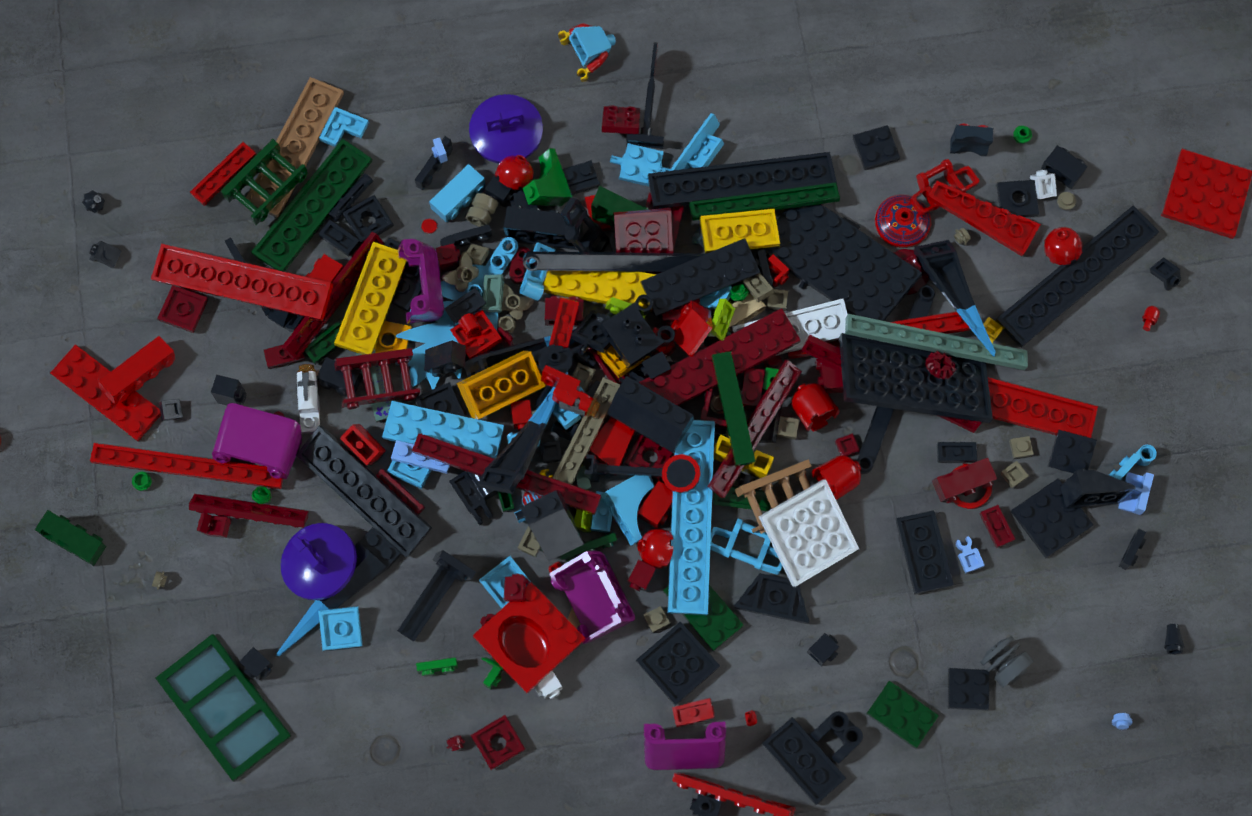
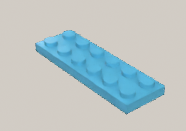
[382,401,504,459]

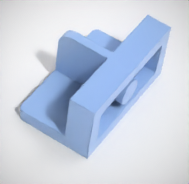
[1118,472,1154,515]

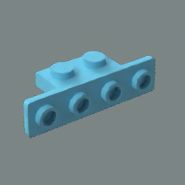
[671,113,724,171]

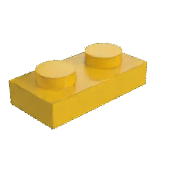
[983,317,1004,343]

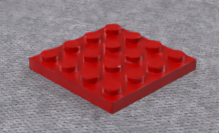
[1161,149,1252,239]

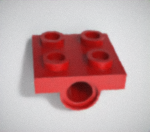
[450,310,503,359]

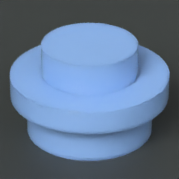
[1112,713,1133,729]

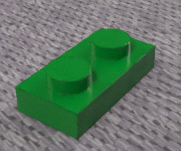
[416,657,458,676]

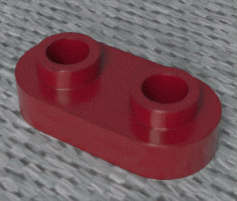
[509,247,530,284]

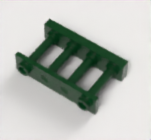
[221,139,308,225]

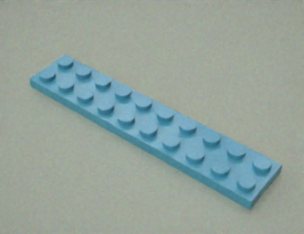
[668,420,715,615]

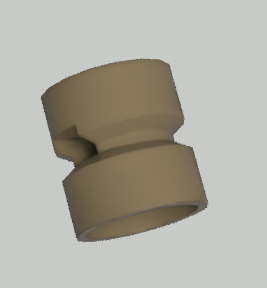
[466,193,498,227]

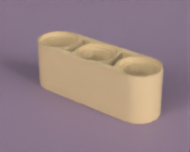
[728,293,766,332]

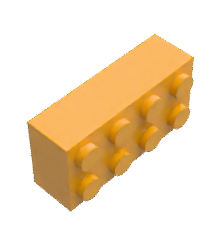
[457,351,545,420]

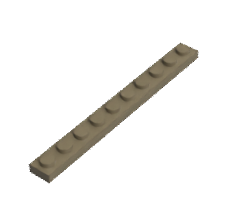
[518,377,620,558]

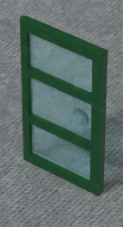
[155,634,291,782]

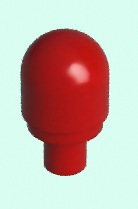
[1142,306,1160,331]

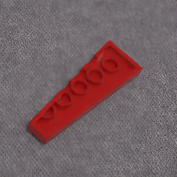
[926,181,1041,256]
[672,772,796,816]

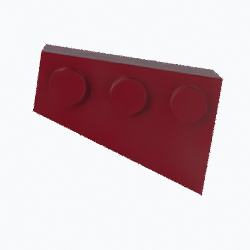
[932,457,997,504]

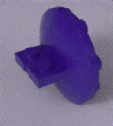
[469,94,543,164]
[281,523,357,601]

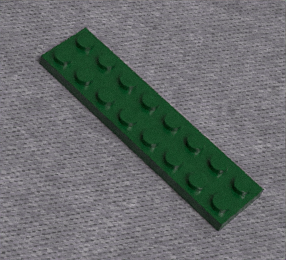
[251,139,373,272]

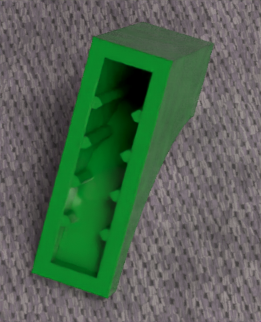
[523,148,572,206]

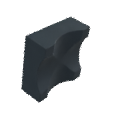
[950,124,993,157]

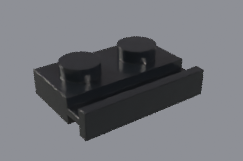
[562,160,600,195]

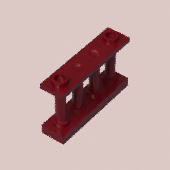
[334,348,420,409]

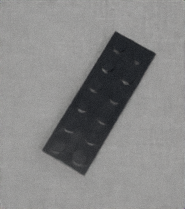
[640,238,760,317]

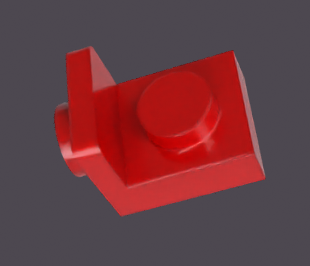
[768,254,789,287]

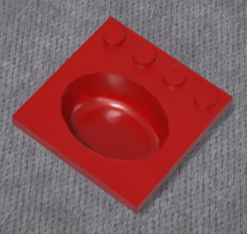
[473,582,586,694]

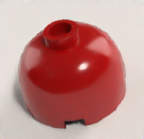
[495,155,533,190]
[1044,227,1082,265]
[637,529,673,569]

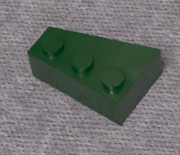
[591,185,650,227]
[34,510,107,566]

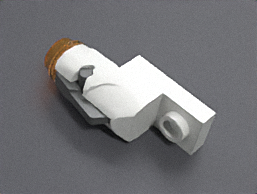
[297,364,320,434]

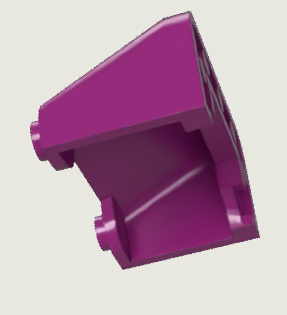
[398,239,444,324]
[212,403,302,479]
[549,551,635,644]
[644,722,726,770]

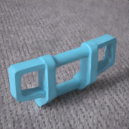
[710,518,782,575]

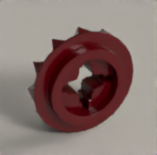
[926,351,956,379]

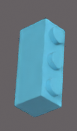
[429,164,486,223]

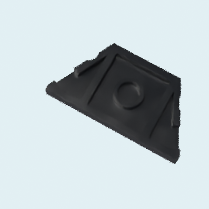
[734,573,809,624]

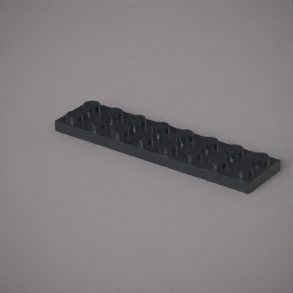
[296,426,432,558]

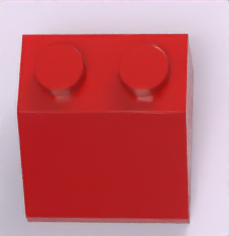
[671,300,713,357]

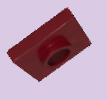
[625,434,674,481]
[471,715,526,770]

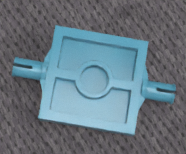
[610,143,671,186]

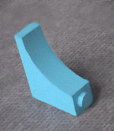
[601,475,654,546]

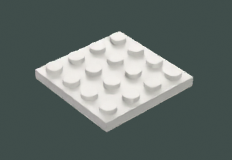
[759,480,859,587]

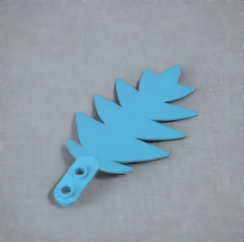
[395,237,518,389]

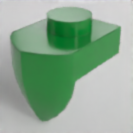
[481,657,504,690]

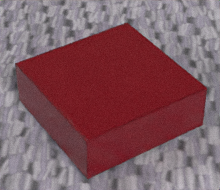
[834,433,860,456]

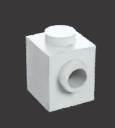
[534,671,562,700]

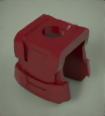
[701,388,727,429]

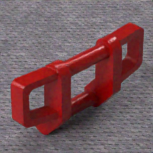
[910,159,980,216]

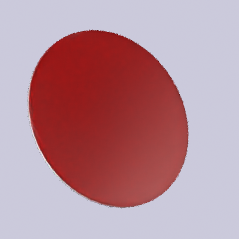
[421,219,437,233]

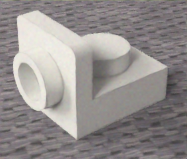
[1030,170,1057,199]

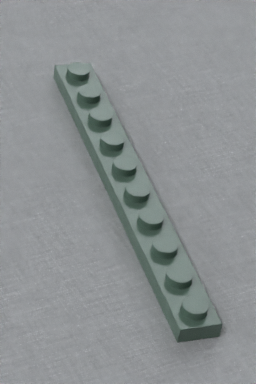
[845,314,1028,370]

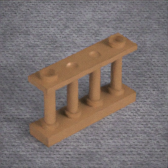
[735,459,812,534]

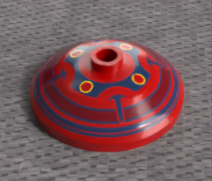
[875,195,931,248]

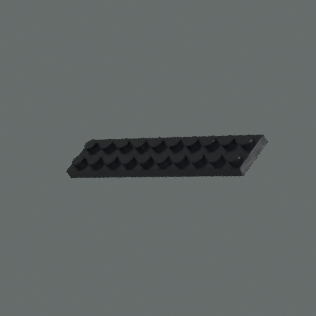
[647,152,837,209]
[996,205,1159,348]

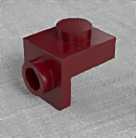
[197,512,232,538]
[503,574,530,602]

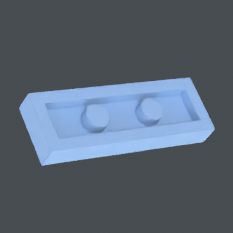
[391,440,450,474]

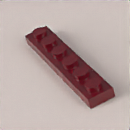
[189,494,309,528]

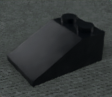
[1060,469,1135,508]
[520,490,584,561]

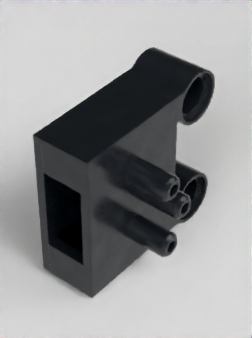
[600,295,675,369]

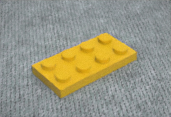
[700,209,780,254]

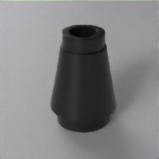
[1164,624,1185,655]

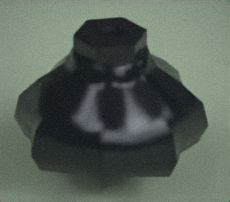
[82,190,105,213]

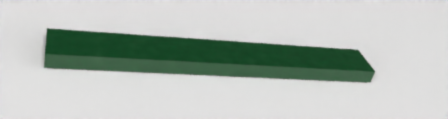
[689,183,840,221]

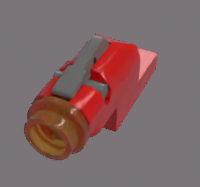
[541,365,601,417]

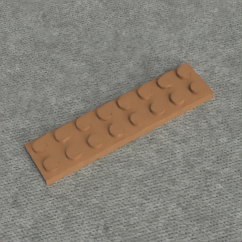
[246,77,344,218]

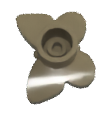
[442,252,479,292]
[502,283,534,320]

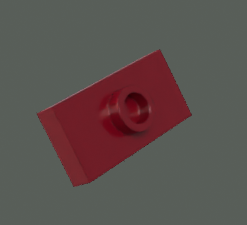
[264,345,306,369]

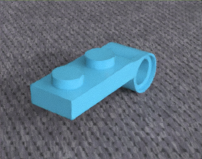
[520,242,555,301]
[1109,444,1157,480]

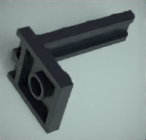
[397,550,476,642]

